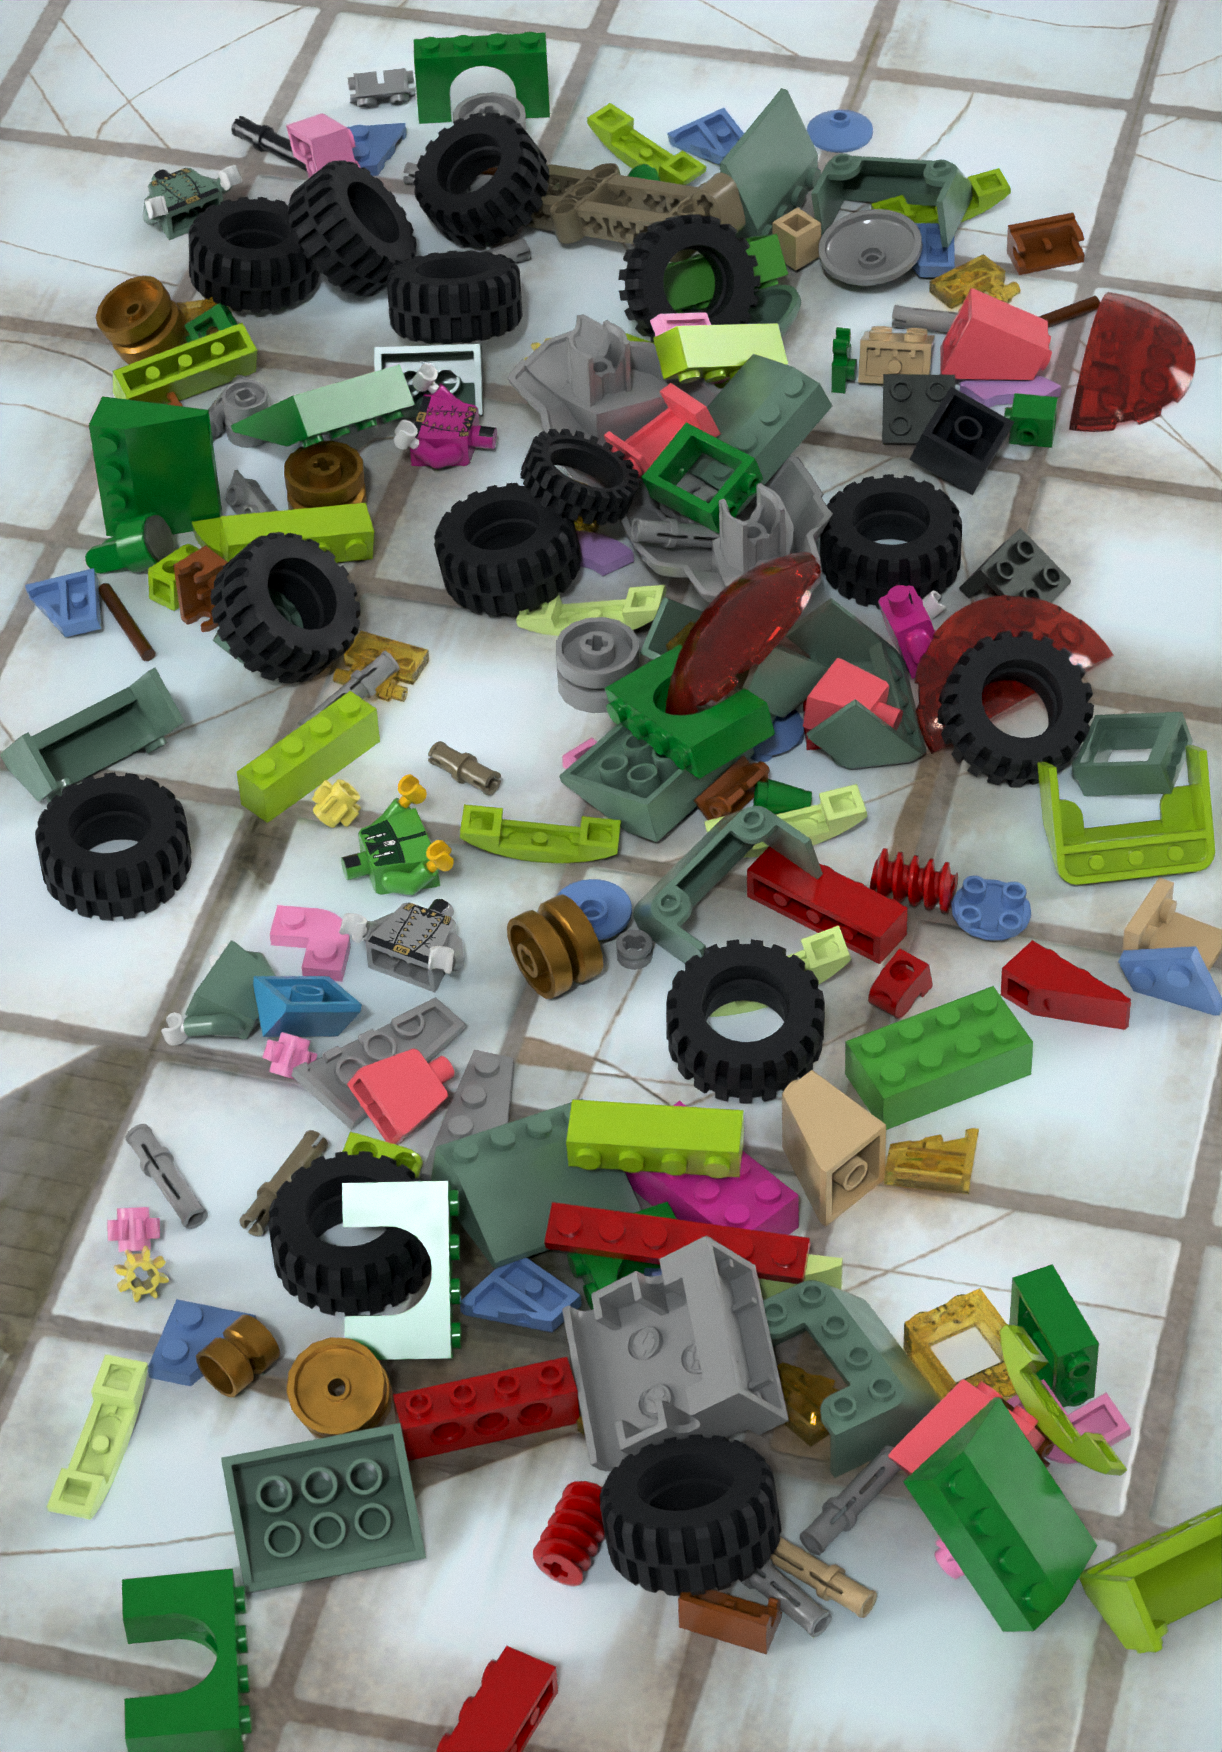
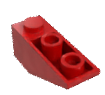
[1000,940,1131,1030]

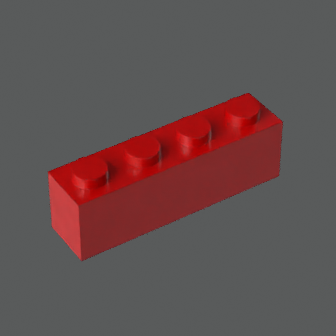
[747,846,908,964]
[436,1645,558,1752]

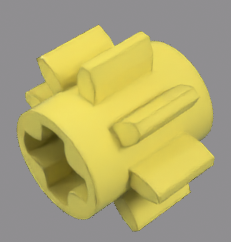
[312,779,361,828]
[114,1246,169,1302]

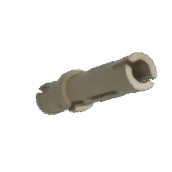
[239,1130,328,1236]

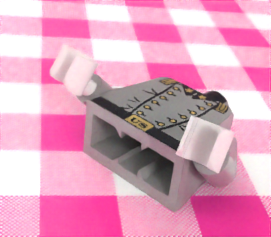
[339,899,464,993]

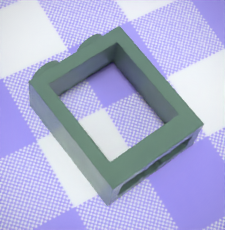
[1072,712,1193,796]

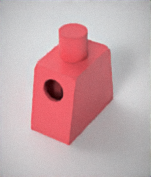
[803,658,903,730]
[347,1049,454,1145]

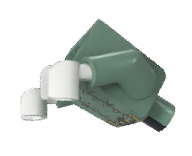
[143,165,243,240]
[161,940,276,1046]

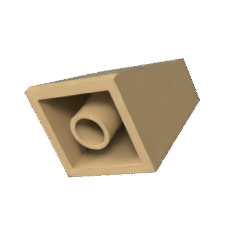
[782,1070,886,1227]

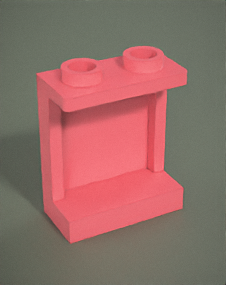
[603,383,721,479]

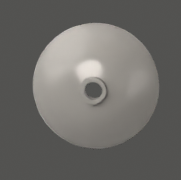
[818,209,922,286]

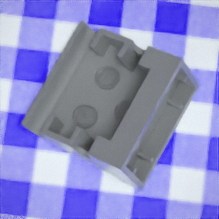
[562,1236,789,1471]

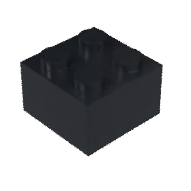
[909,387,1014,495]

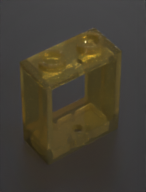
[903,1288,1017,1401]

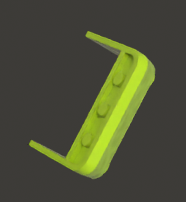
[1037,745,1215,885]
[1079,1504,1222,1654]

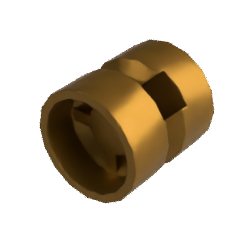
[196,1315,280,1398]

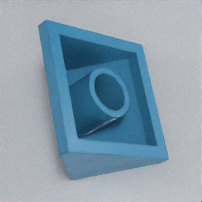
[253,976,362,1037]

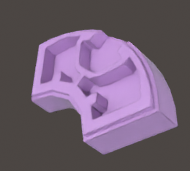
[960,375,1061,408]
[576,531,634,576]

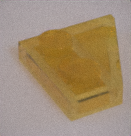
[884,1128,979,1194]
[777,1362,839,1447]

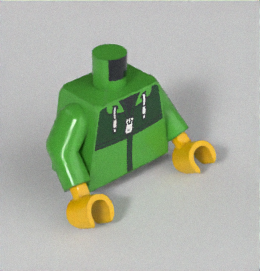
[341,774,454,895]

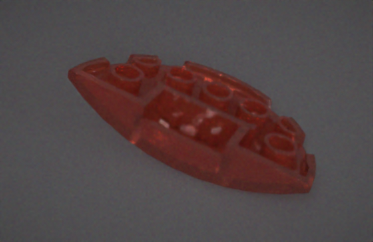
[1069,292,1196,432]
[665,551,821,715]
[915,595,1114,755]

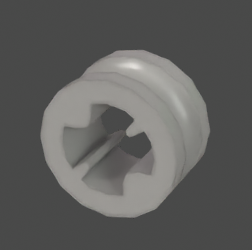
[616,929,653,970]

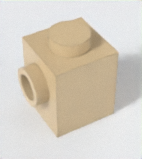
[772,207,821,270]

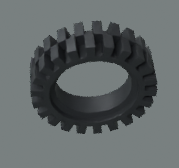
[520,428,640,525]

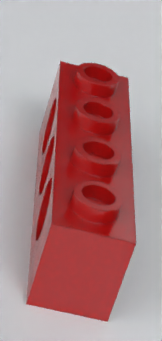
[393,1357,580,1461]

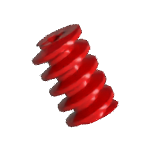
[870,848,958,913]
[533,1481,605,1587]

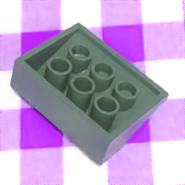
[720,88,821,239]
[688,354,832,515]
[559,700,754,842]
[431,1098,641,1269]
[221,1423,426,1594]

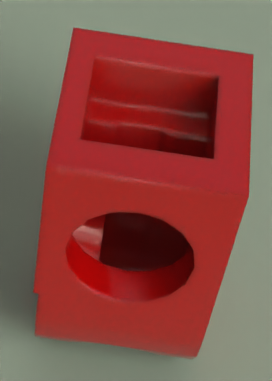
[868,948,933,1018]

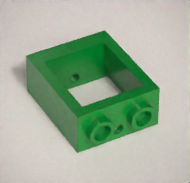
[642,422,763,534]
[1009,1264,1099,1408]

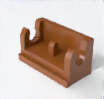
[1007,212,1085,275]
[173,545,228,632]
[678,1589,782,1655]

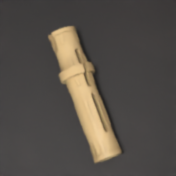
[770,1537,877,1618]

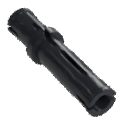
[231,116,307,171]

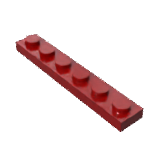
[544,1202,811,1284]

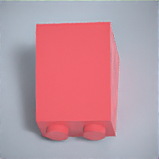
[940,288,1052,380]
[888,1379,1045,1476]

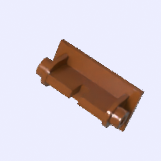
[694,755,770,820]

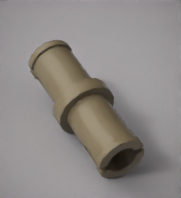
[428,741,501,795]

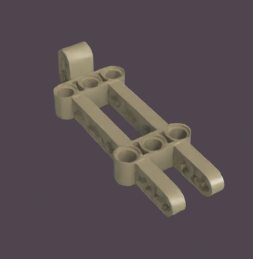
[522,163,746,262]

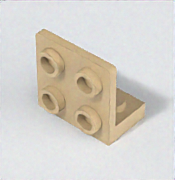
[858,326,935,384]
[1122,877,1222,971]

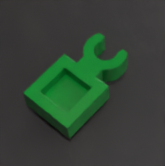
[831,327,857,394]

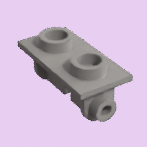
[347,68,416,107]
[225,470,279,515]

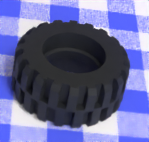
[414,112,549,247]
[288,160,417,297]
[189,197,320,313]
[618,214,761,343]
[387,250,522,344]
[820,474,962,609]
[434,483,582,616]
[211,532,360,684]
[937,630,1094,787]
[35,773,192,921]
[666,939,825,1103]
[268,1151,432,1316]
[600,1434,782,1596]

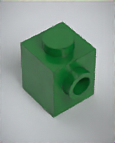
[1004,393,1058,448]

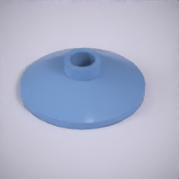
[807,109,873,153]
[556,879,632,941]

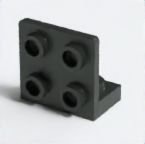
[882,374,955,445]
[959,528,1071,625]

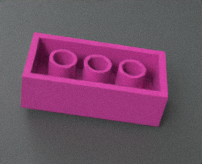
[625,1101,799,1235]

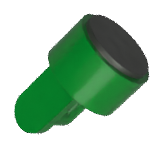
[85,512,174,573]

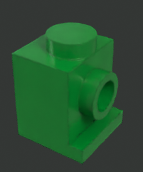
[184,303,238,342]

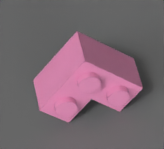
[286,113,360,178]

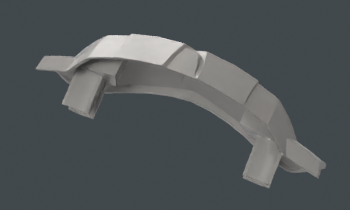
[507,314,833,612]

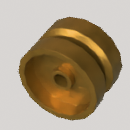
[95,275,187,364]
[284,441,367,510]
[507,894,603,999]
[286,1337,393,1439]

